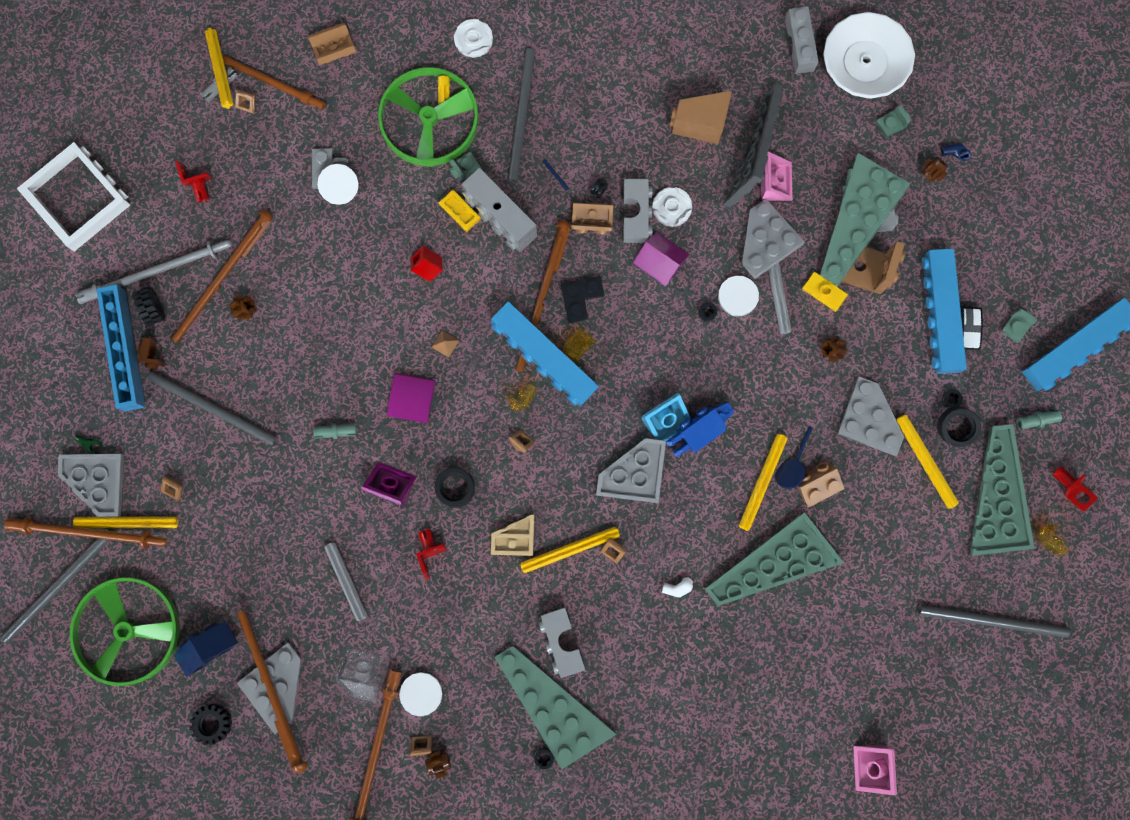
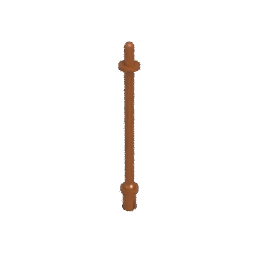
[4,517,167,549]
[349,669,402,820]

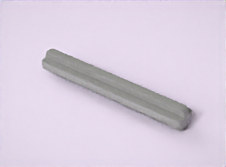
[768,262,791,334]
[324,542,368,621]

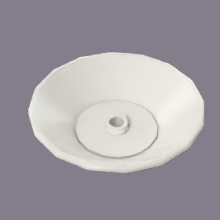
[823,12,915,99]

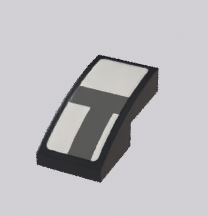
[960,306,983,350]

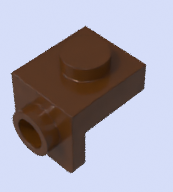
[138,337,165,370]

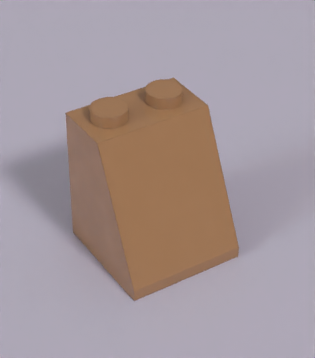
[669,91,732,144]

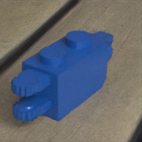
[666,402,734,457]

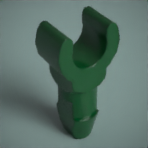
[74,435,102,454]

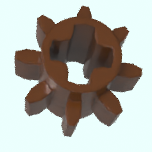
[922,157,948,182]
[229,295,257,321]
[821,336,848,362]
[425,750,451,779]

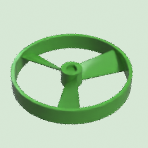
[378,68,479,166]
[70,578,180,686]

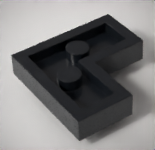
[561,276,605,324]

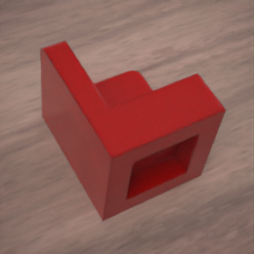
[411,246,443,282]

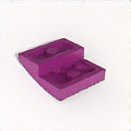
[387,373,436,423]

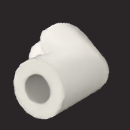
[662,577,693,597]

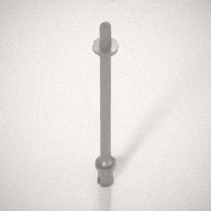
[75,240,232,304]

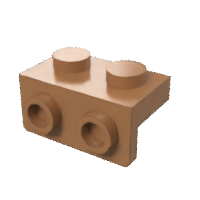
[308,23,356,65]
[572,202,613,234]
[797,461,845,508]

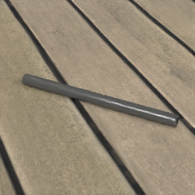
[508,48,535,182]
[148,371,278,446]
[0,528,111,644]
[918,605,1070,638]

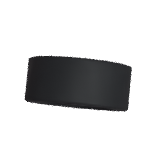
[937,406,981,447]
[435,468,475,508]

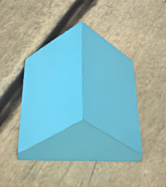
[641,393,691,441]

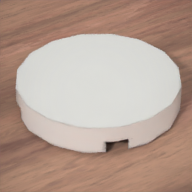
[454,19,493,58]
[317,163,358,205]
[652,187,692,227]
[718,276,759,316]
[399,672,442,716]

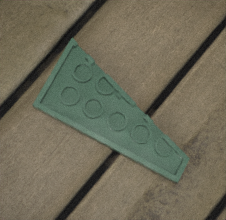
[820,153,910,287]
[969,424,1035,556]
[705,512,844,606]
[495,646,617,769]

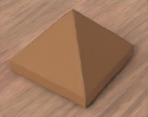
[235,89,255,114]
[432,330,459,358]
[509,430,535,453]
[161,476,182,501]
[600,538,627,563]
[410,735,433,756]

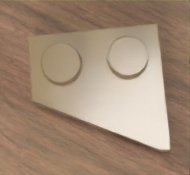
[491,515,534,556]

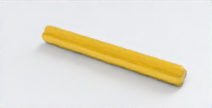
[205,28,234,109]
[896,415,958,509]
[739,434,788,531]
[73,517,178,528]
[520,527,620,573]

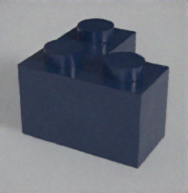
[173,622,238,677]

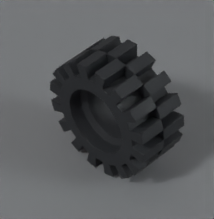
[132,286,166,326]
[189,704,232,745]

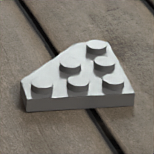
[742,199,804,279]
[837,377,904,456]
[596,438,666,503]
[58,454,124,517]
[237,642,302,735]

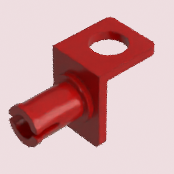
[175,161,213,203]
[1052,466,1098,512]
[416,529,447,580]

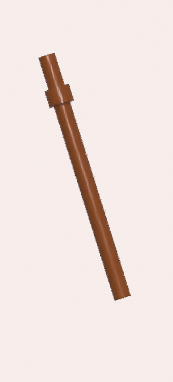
[222,54,326,110]

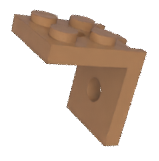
[842,242,905,294]

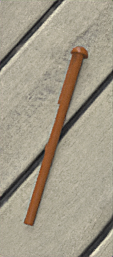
[171,210,272,343]
[515,220,571,373]
[237,610,308,773]

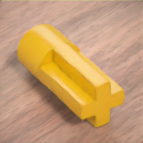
[438,76,450,105]

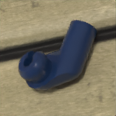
[940,143,972,161]

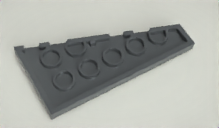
[723,83,783,207]

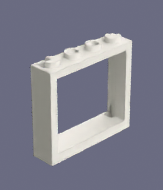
[17,142,130,252]

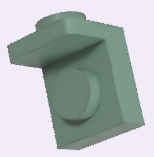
[876,105,911,138]
[449,152,481,182]
[1001,308,1037,343]

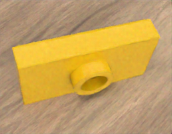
[438,190,481,233]
[802,272,848,312]

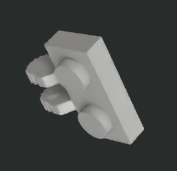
[312,148,348,189]

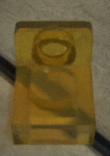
[562,328,596,365]
[506,383,537,412]
[1037,523,1070,557]

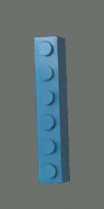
[921,249,967,374]
[96,284,145,412]
[1022,298,1130,391]
[491,302,599,406]

